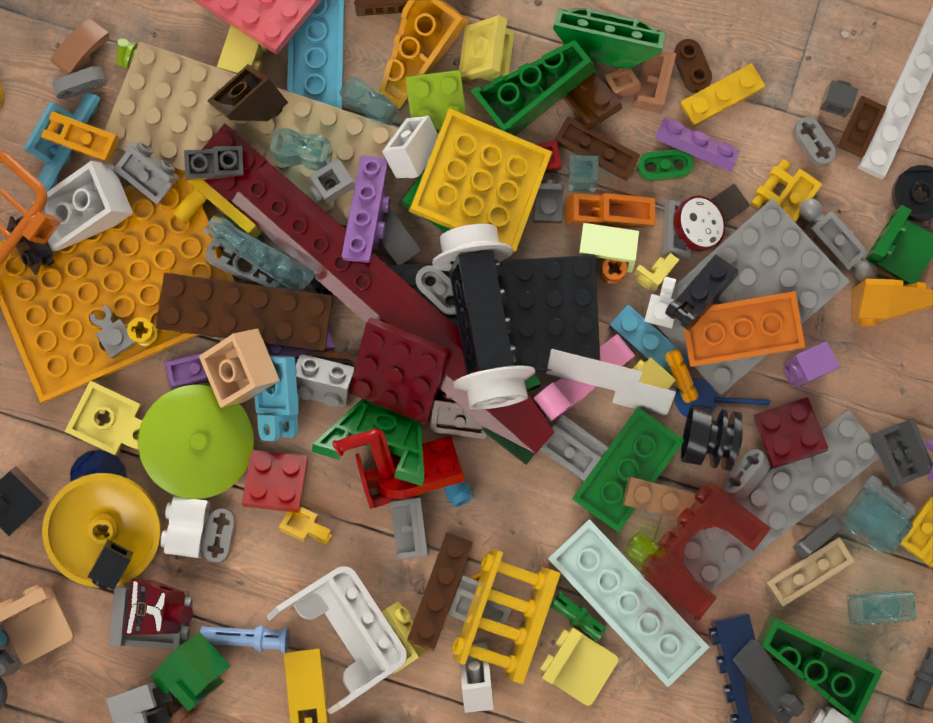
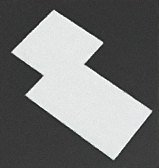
[546,349,676,417]

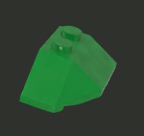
[553,8,666,69]

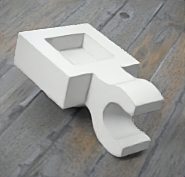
[644,277,676,329]

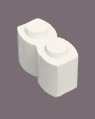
[161,496,211,559]

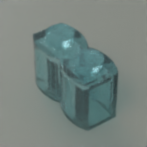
[339,76,401,126]
[270,128,333,171]

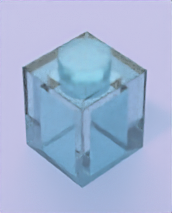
[568,155,598,192]

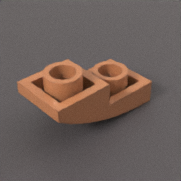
[50,18,109,75]

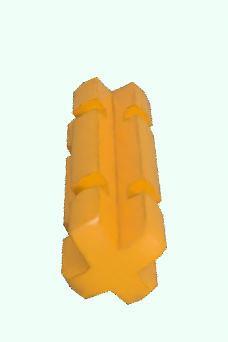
[665,349,699,403]

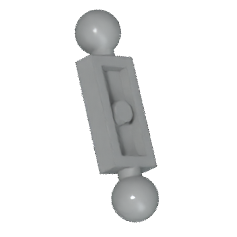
[799,198,878,282]

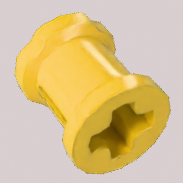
[127,317,159,347]

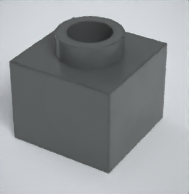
[819,80,859,117]

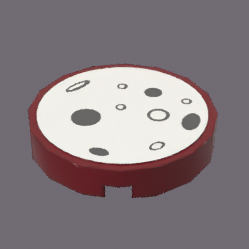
[673,196,726,252]

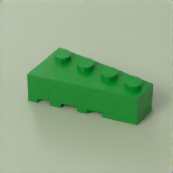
[471,40,596,136]
[758,614,883,723]

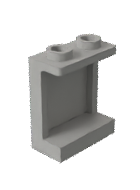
[109,587,193,650]

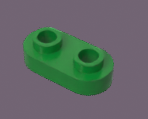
[637,149,693,182]

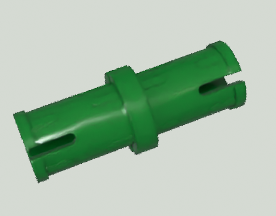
[550,592,607,642]

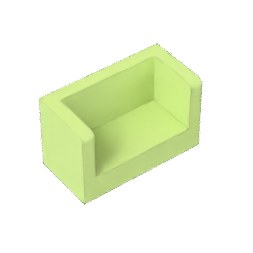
[578,223,639,273]

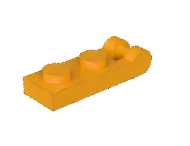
[41,112,120,164]

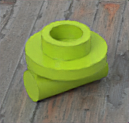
[116,39,138,69]

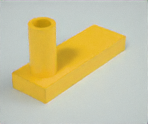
[173,180,262,240]

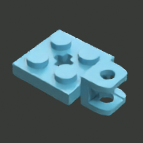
[255,356,299,441]

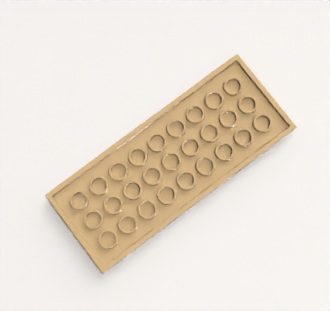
[104,42,399,228]

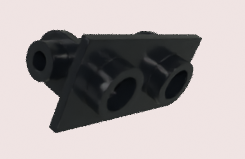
[7,216,55,276]

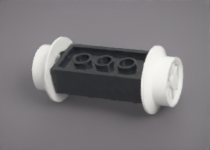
[432,224,535,410]

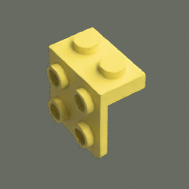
[540,627,618,706]

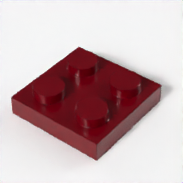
[754,397,828,469]

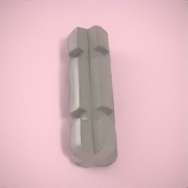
[863,476,916,520]

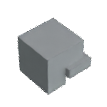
[106,682,175,723]

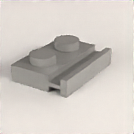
[540,414,608,482]
[447,575,515,636]

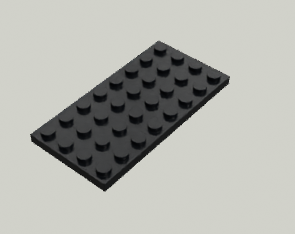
[388,255,600,372]

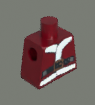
[124,579,193,635]

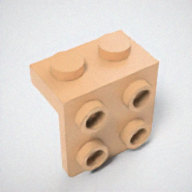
[0,585,74,664]

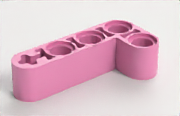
[533,334,635,424]

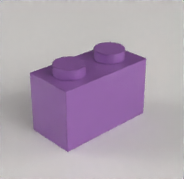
[784,341,839,388]

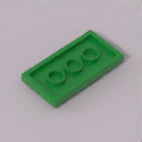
[572,407,684,533]

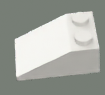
[32,161,133,252]

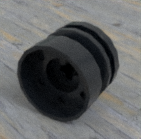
[680,404,743,471]

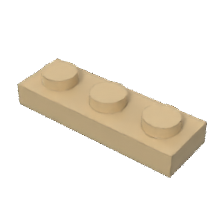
[765,537,855,607]

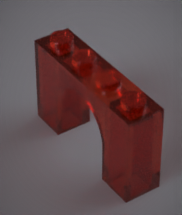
[640,482,771,620]

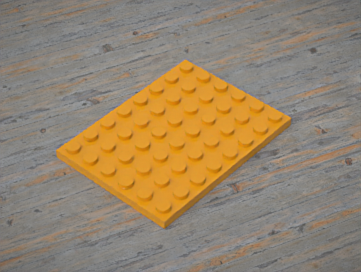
[0,170,236,404]

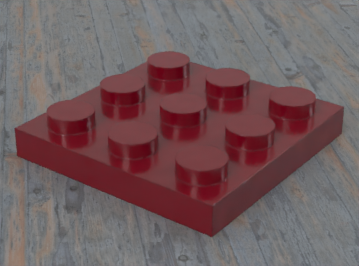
[349,317,450,425]

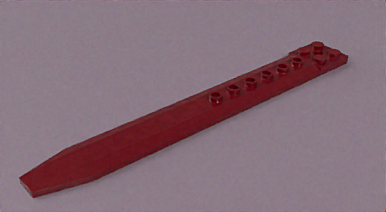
[202,123,555,454]

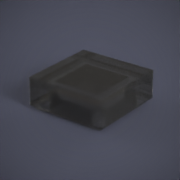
[711,183,751,223]

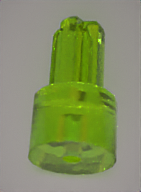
[624,532,673,575]

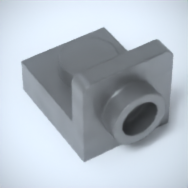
[534,180,564,223]

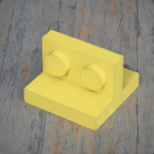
[459,15,515,82]

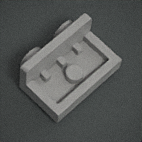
[114,142,179,204]
[296,354,354,409]

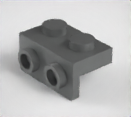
[871,419,933,487]

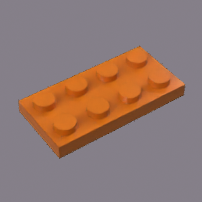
[683,291,805,367]

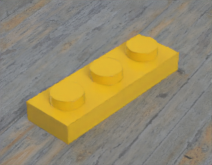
[679,63,765,128]

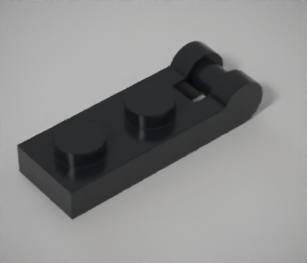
[665,254,739,330]

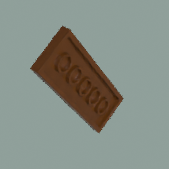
[156,273,333,352]

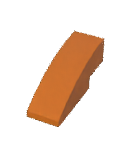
[565,193,655,227]

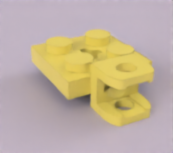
[64,381,143,456]

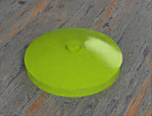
[138,385,254,499]

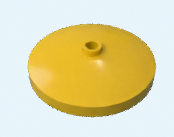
[42,473,161,588]

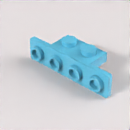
[23,93,100,192]

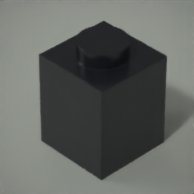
[88,539,133,590]

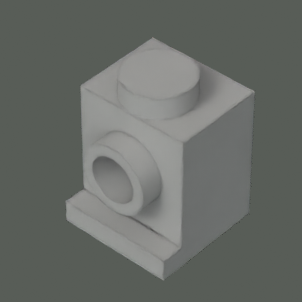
[309,158,355,204]

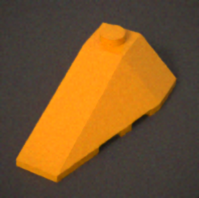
[378,0,470,109]
[851,279,933,327]

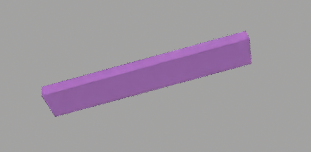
[164,326,335,390]

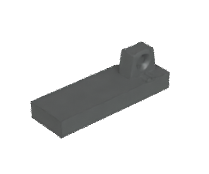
[732,639,805,723]

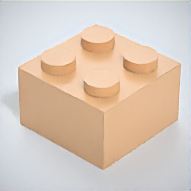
[199,329,280,408]

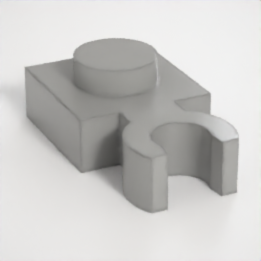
[90,306,137,359]

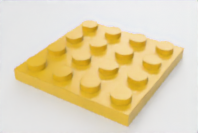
[409,108,552,254]

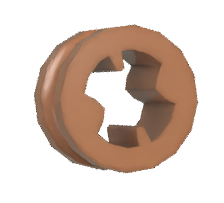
[169,706,198,723]

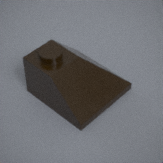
[207,64,288,121]

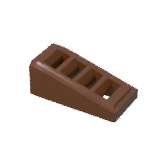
[354,0,409,16]

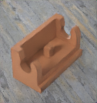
[632,51,676,114]

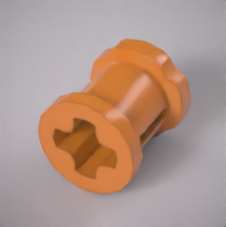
[601,259,628,285]

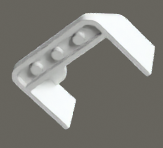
[267,566,407,715]

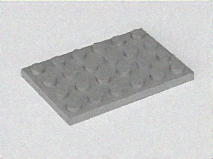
[645,198,850,396]

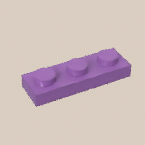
[654,118,740,172]

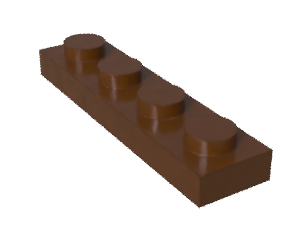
[407,532,473,651]

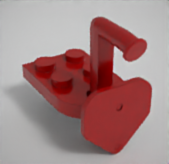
[332,429,465,509]

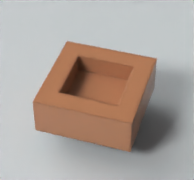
[604,68,641,100]

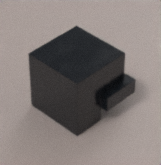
[0,466,48,536]

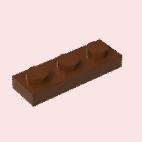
[554,116,640,181]

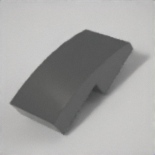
[184,146,244,180]
[380,208,421,265]

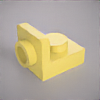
[634,253,679,291]

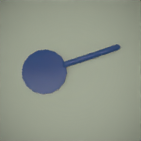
[675,378,770,418]

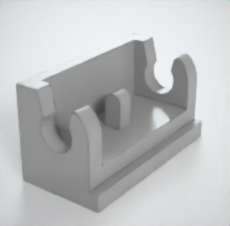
[390,498,428,560]

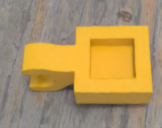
[279,507,332,546]

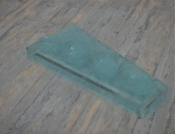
[203,215,317,291]

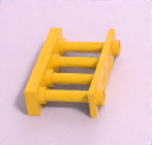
[452,548,561,684]

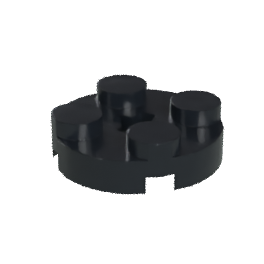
[892,165,933,222]

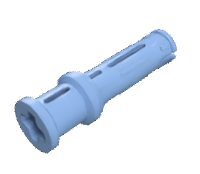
[200,625,290,653]

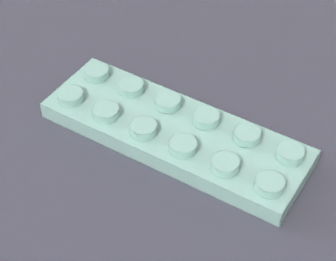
[548,519,709,687]

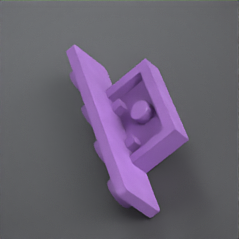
[342,155,391,263]

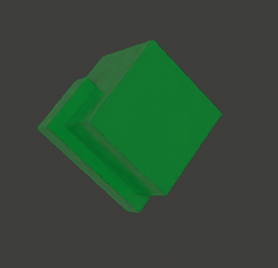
[150,632,231,711]

